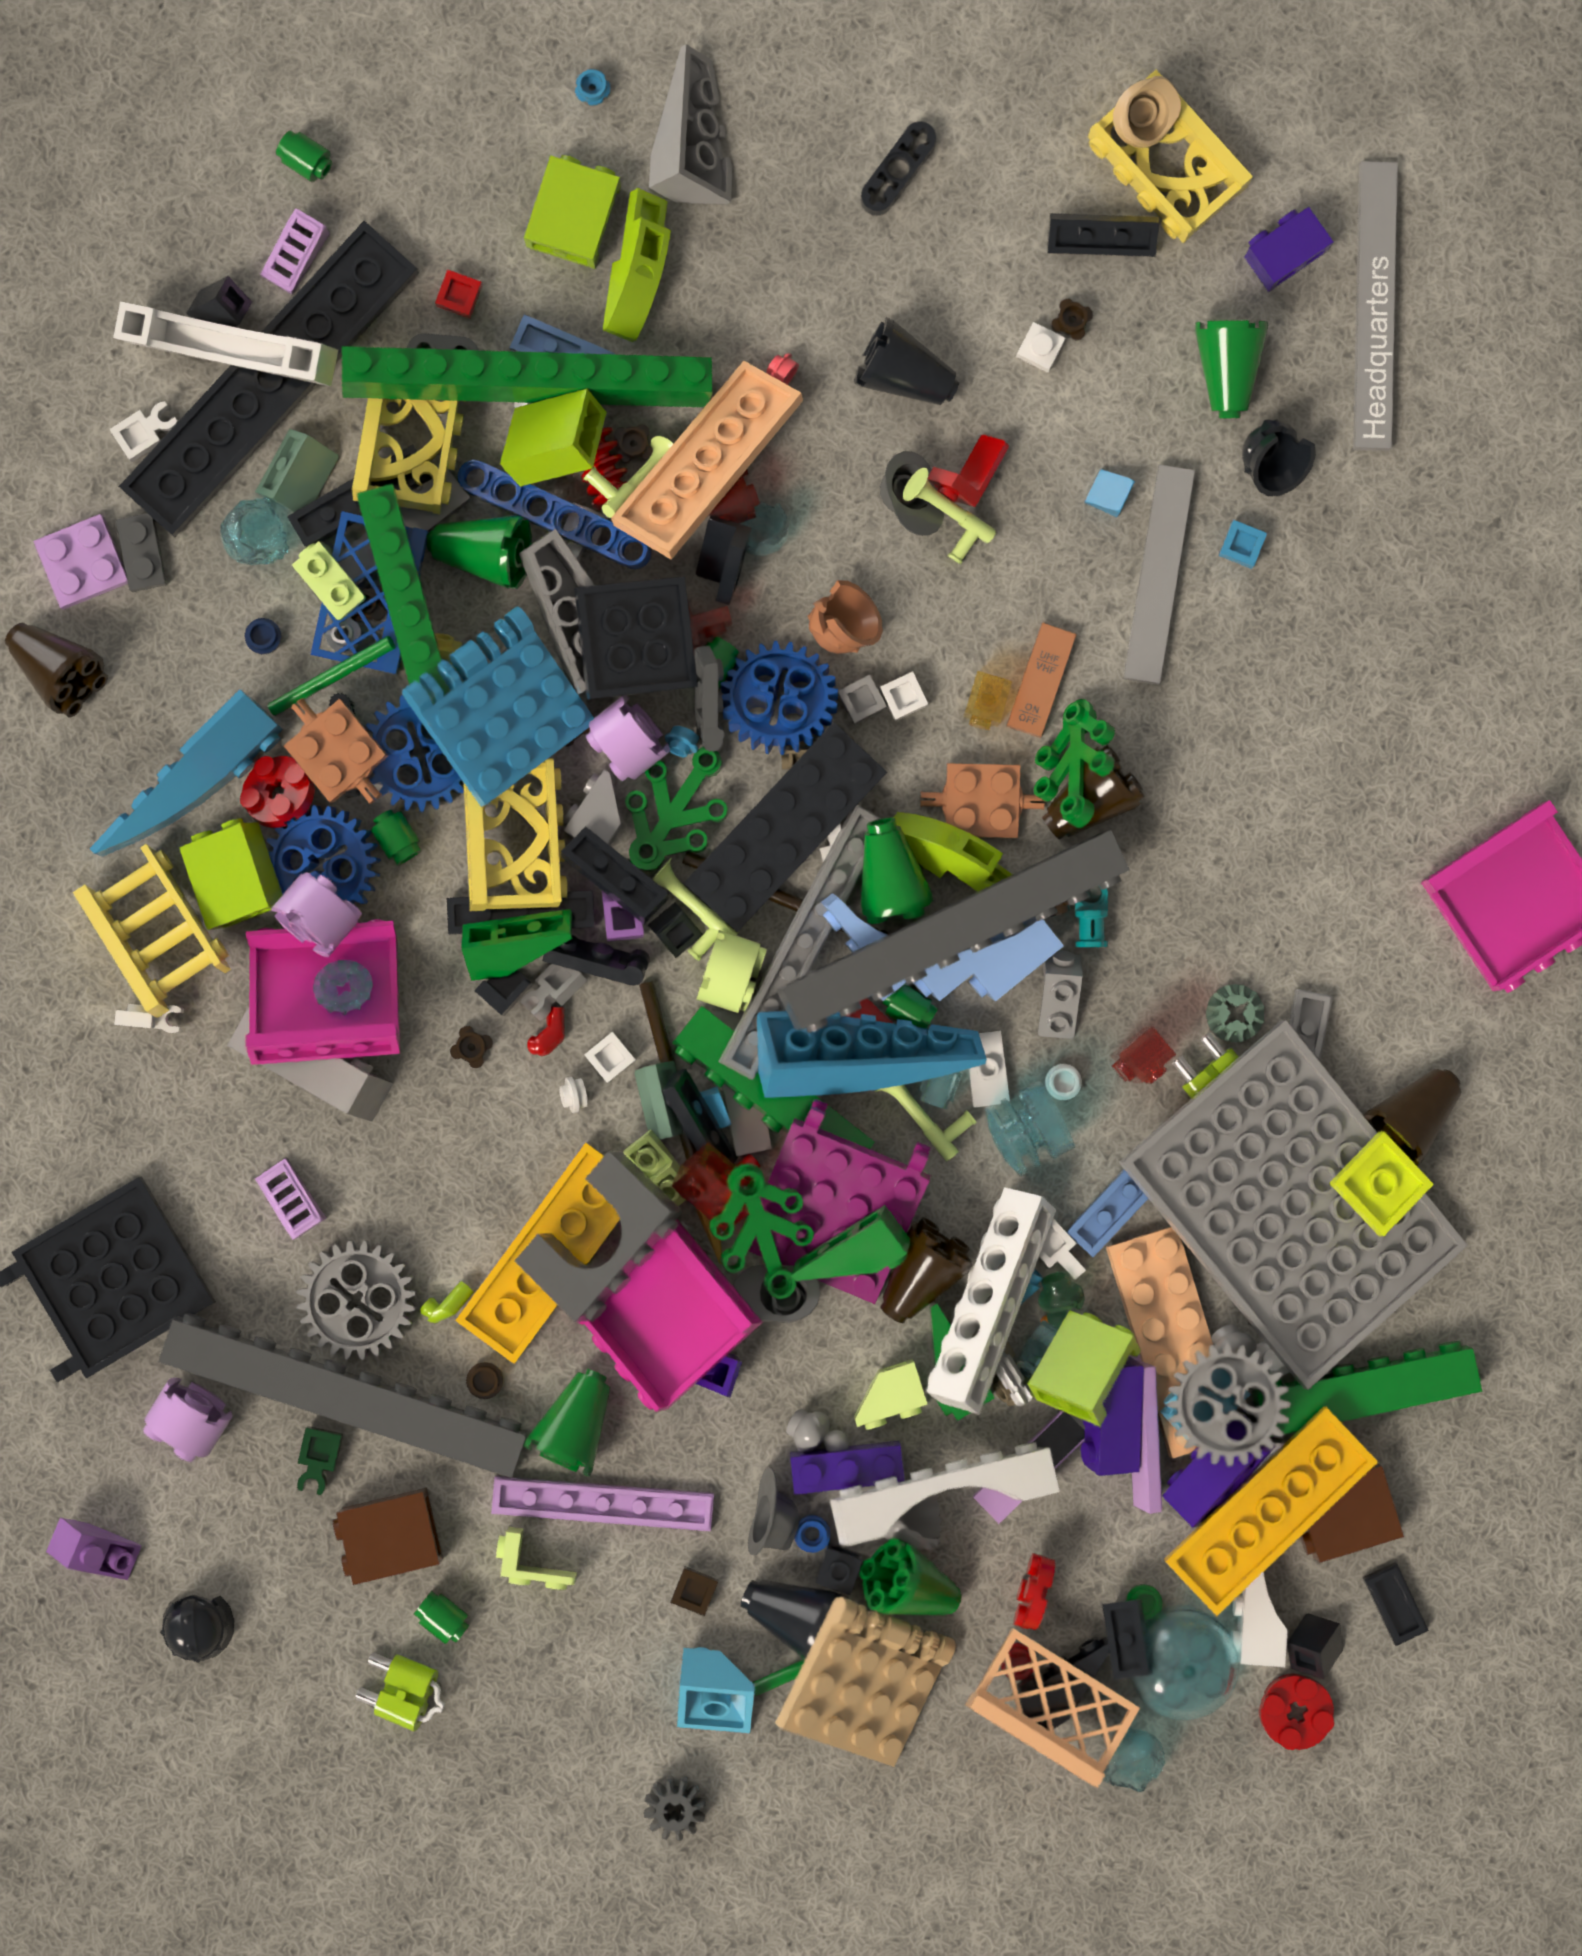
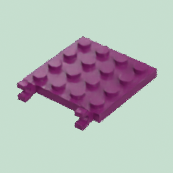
[748,1099,931,1304]

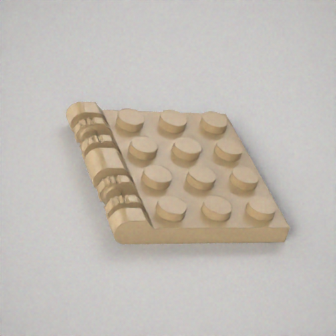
[775,1597,956,1767]

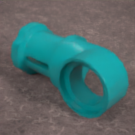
[1075,885,1108,947]

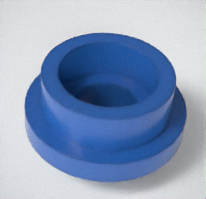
[794,1515,830,1553]

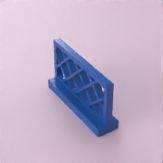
[310,511,429,675]

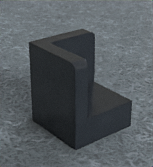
[186,276,252,327]
[474,970,533,1016]
[1287,1613,1343,1679]

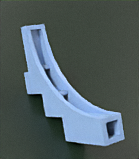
[821,893,1064,1001]

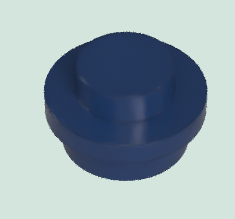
[245,618,282,655]

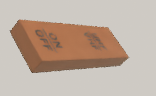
[1006,623,1077,738]

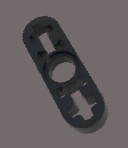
[861,121,936,216]

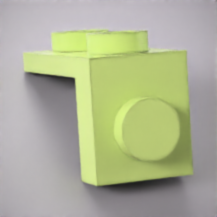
[292,541,366,620]
[496,1527,577,1590]

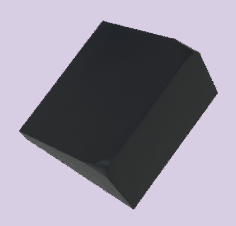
[648,902,703,958]

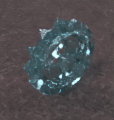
[313,960,373,1015]

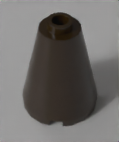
[1363,1069,1462,1167]

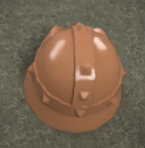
[808,580,883,654]

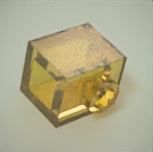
[963,671,1012,730]

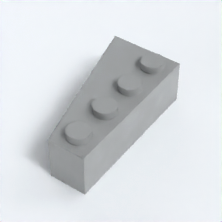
[519,529,594,694]
[227,1007,393,1122]

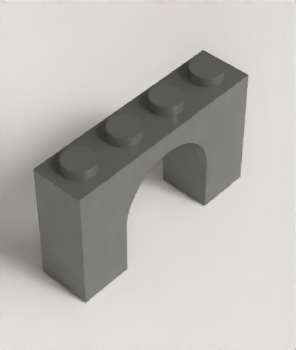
[515,1151,683,1322]

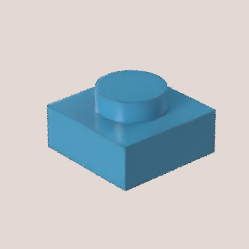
[1218,520,1267,569]

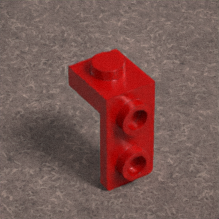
[928,434,1009,508]

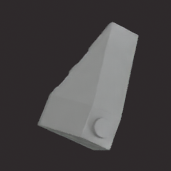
[649,44,733,204]

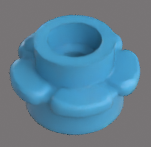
[575,69,610,106]
[665,726,699,757]

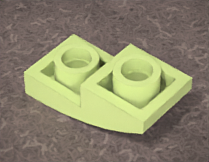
[623,1129,695,1206]

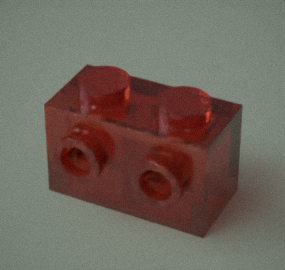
[1110,1026,1176,1084]
[671,1142,751,1231]

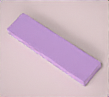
[1132,1360,1162,1514]

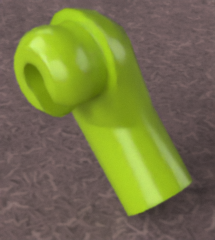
[420,1281,474,1323]

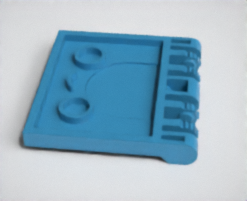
[402,607,594,807]

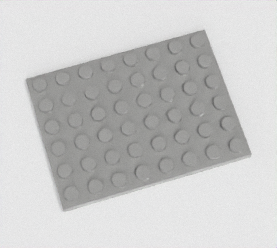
[1119,1020,1468,1389]

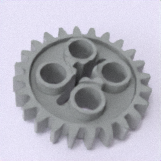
[296,1240,417,1360]
[1166,1343,1290,1467]

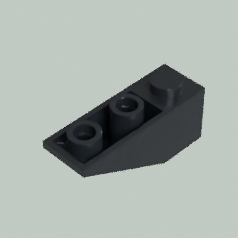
[1012,1637,1109,1730]

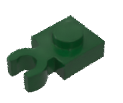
[297,1426,343,1495]

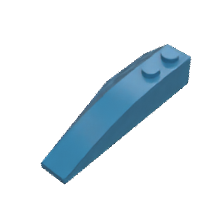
[89,689,283,857]
[757,1011,987,1098]

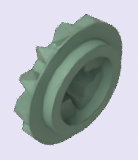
[1206,984,1265,1042]

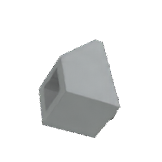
[563,770,622,845]

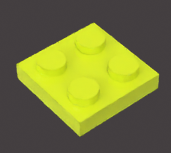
[1329,1131,1434,1236]

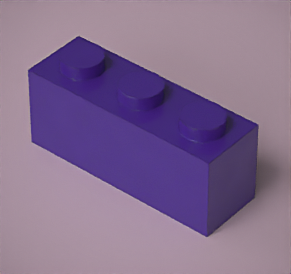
[1081,1356,1144,1476]
[1162,1415,1276,1528]
[790,1440,905,1495]

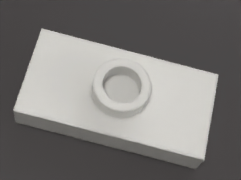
[968,1031,1010,1108]

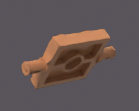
[284,698,389,804]
[920,763,1045,838]

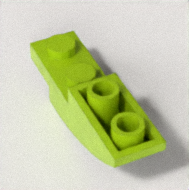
[602,188,671,342]
[893,812,1013,892]

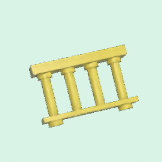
[73,844,231,1018]

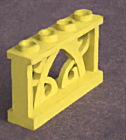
[1088,70,1253,243]
[352,398,466,515]
[463,758,567,911]

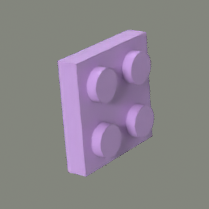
[33,514,128,610]

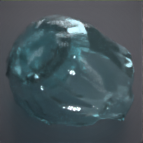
[220,497,290,565]
[1103,1728,1165,1792]

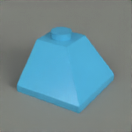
[677,1647,755,1733]

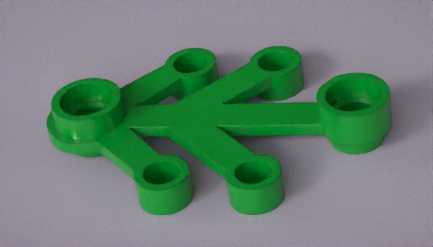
[1034,699,1115,828]
[625,747,729,871]
[710,1163,814,1299]

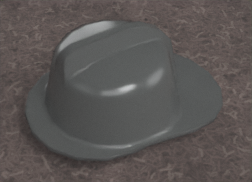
[880,451,944,536]
[733,1265,821,1324]
[748,1467,799,1555]

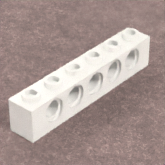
[926,1187,1056,1414]

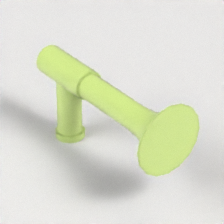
[584,436,674,518]
[903,468,996,565]
[652,857,739,961]
[875,1085,977,1161]

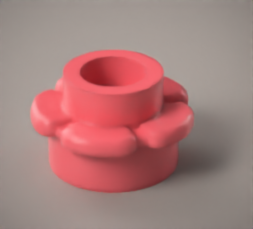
[766,353,799,385]

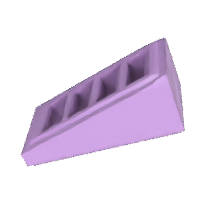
[260,208,330,294]
[255,1158,327,1240]

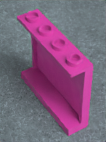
[1421,800,1582,993]
[245,919,400,1065]
[578,1219,763,1412]

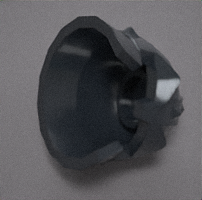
[1242,419,1316,497]
[160,1595,235,1663]

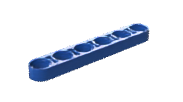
[458,459,652,570]

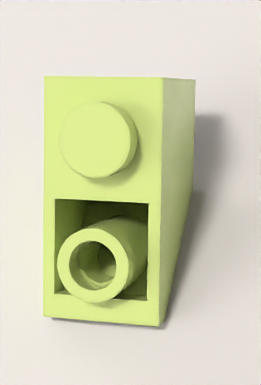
[854,1359,928,1430]

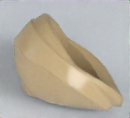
[1113,76,1181,148]

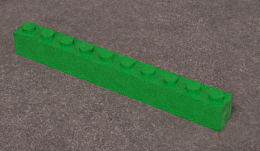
[342,346,712,408]

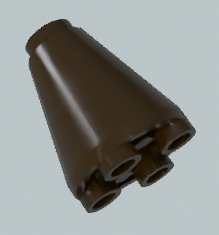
[5,623,108,718]
[1042,744,1145,840]
[880,1217,972,1324]

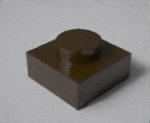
[670,1566,718,1616]

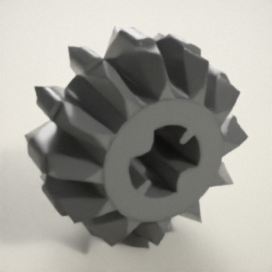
[643,1775,706,1841]

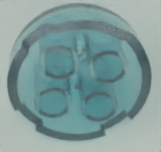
[1129,1605,1239,1721]

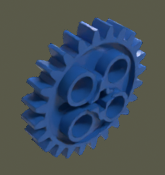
[721,641,838,755]
[365,695,464,813]
[266,805,381,905]

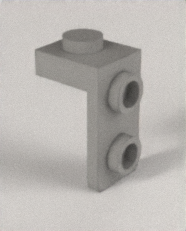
[1038,950,1083,1039]

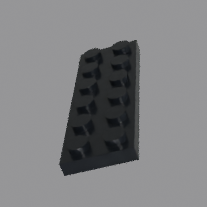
[684,722,888,932]

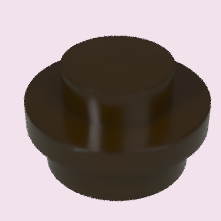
[466,1362,503,1399]

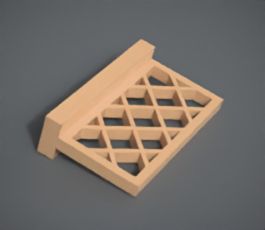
[965,1628,1140,1788]

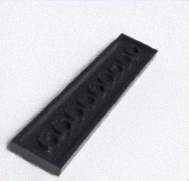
[118,221,419,537]

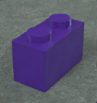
[1244,207,1334,292]

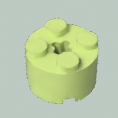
[696,930,767,1013]

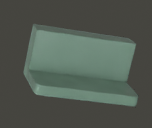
[255,429,338,513]
[634,1061,684,1139]

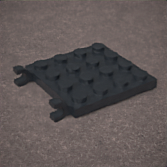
[0,1176,216,1383]

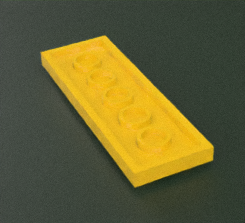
[455,1142,620,1364]
[1164,1406,1378,1616]

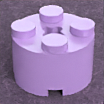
[586,695,670,781]
[271,872,362,957]
[143,1378,233,1462]

